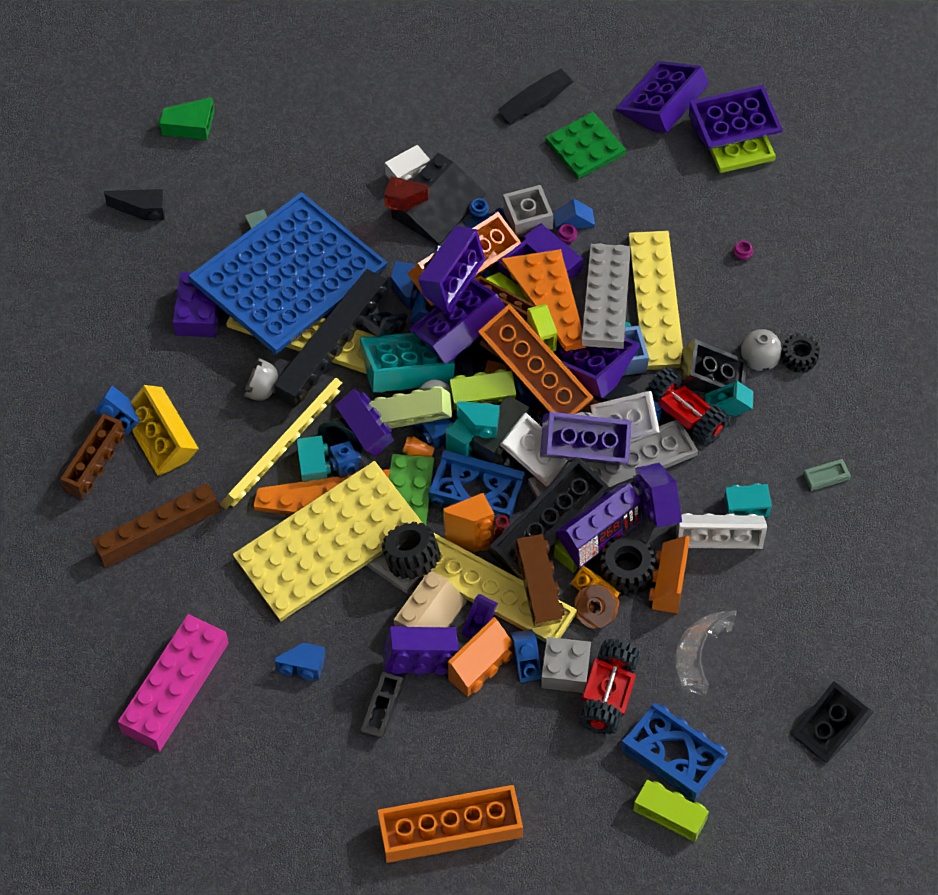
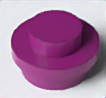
[557,224,577,243]
[733,240,753,260]

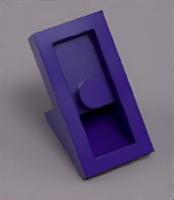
[461,594,498,639]

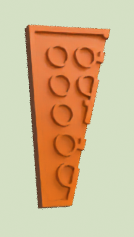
[501,249,586,351]
[254,469,390,516]

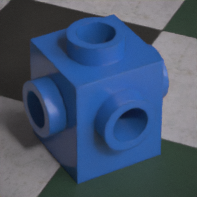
[330,441,362,478]

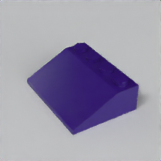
[616,61,709,132]
[688,85,783,149]
[409,278,505,364]
[553,319,640,398]

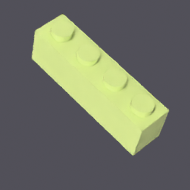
[369,386,452,429]

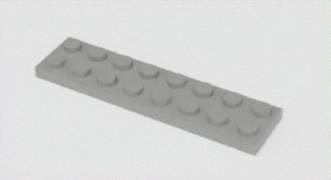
[582,243,631,349]
[528,420,698,499]

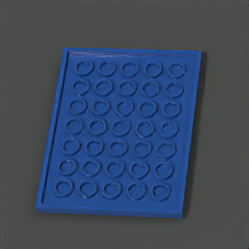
[188,192,387,355]

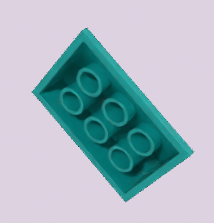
[360,333,455,393]

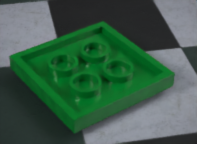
[545,112,626,180]

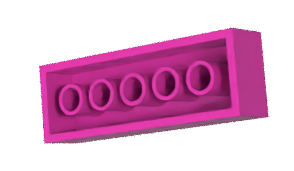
[118,614,229,752]

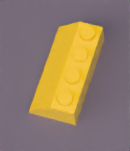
[131,385,199,475]

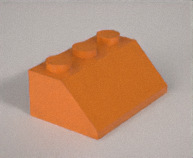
[443,493,494,553]
[649,536,690,614]
[448,618,513,697]

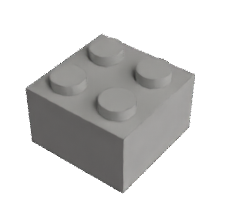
[503,185,553,238]
[541,637,591,693]

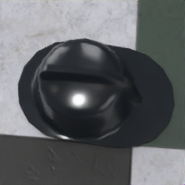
[318,418,362,453]

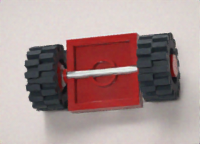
[646,367,730,445]
[578,639,640,735]

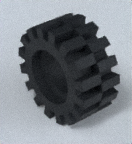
[781,333,820,373]

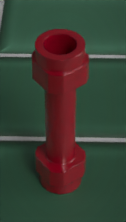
[494,515,509,541]

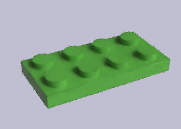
[389,454,434,526]

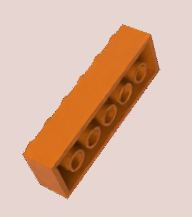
[407,212,521,306]
[478,304,594,414]
[378,785,523,863]

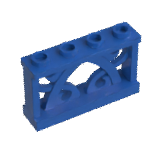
[428,450,525,524]
[621,702,728,802]

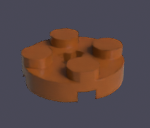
[575,584,619,628]

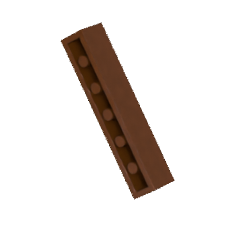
[92,483,220,568]

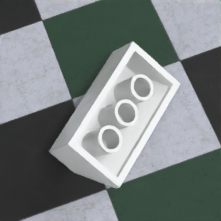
[676,513,767,549]

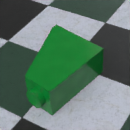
[158,98,215,140]

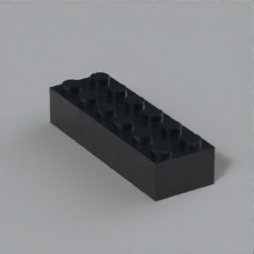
[487,457,609,579]

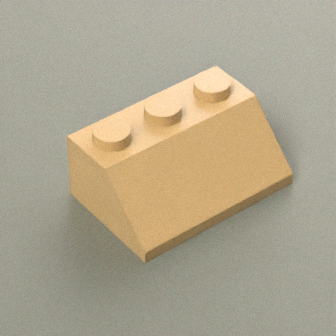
[394,570,467,627]

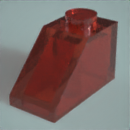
[384,176,430,211]

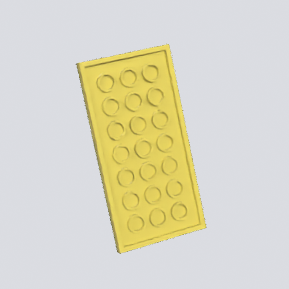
[233,461,422,622]

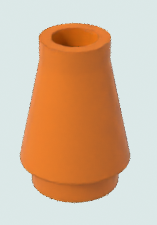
[403,436,435,457]

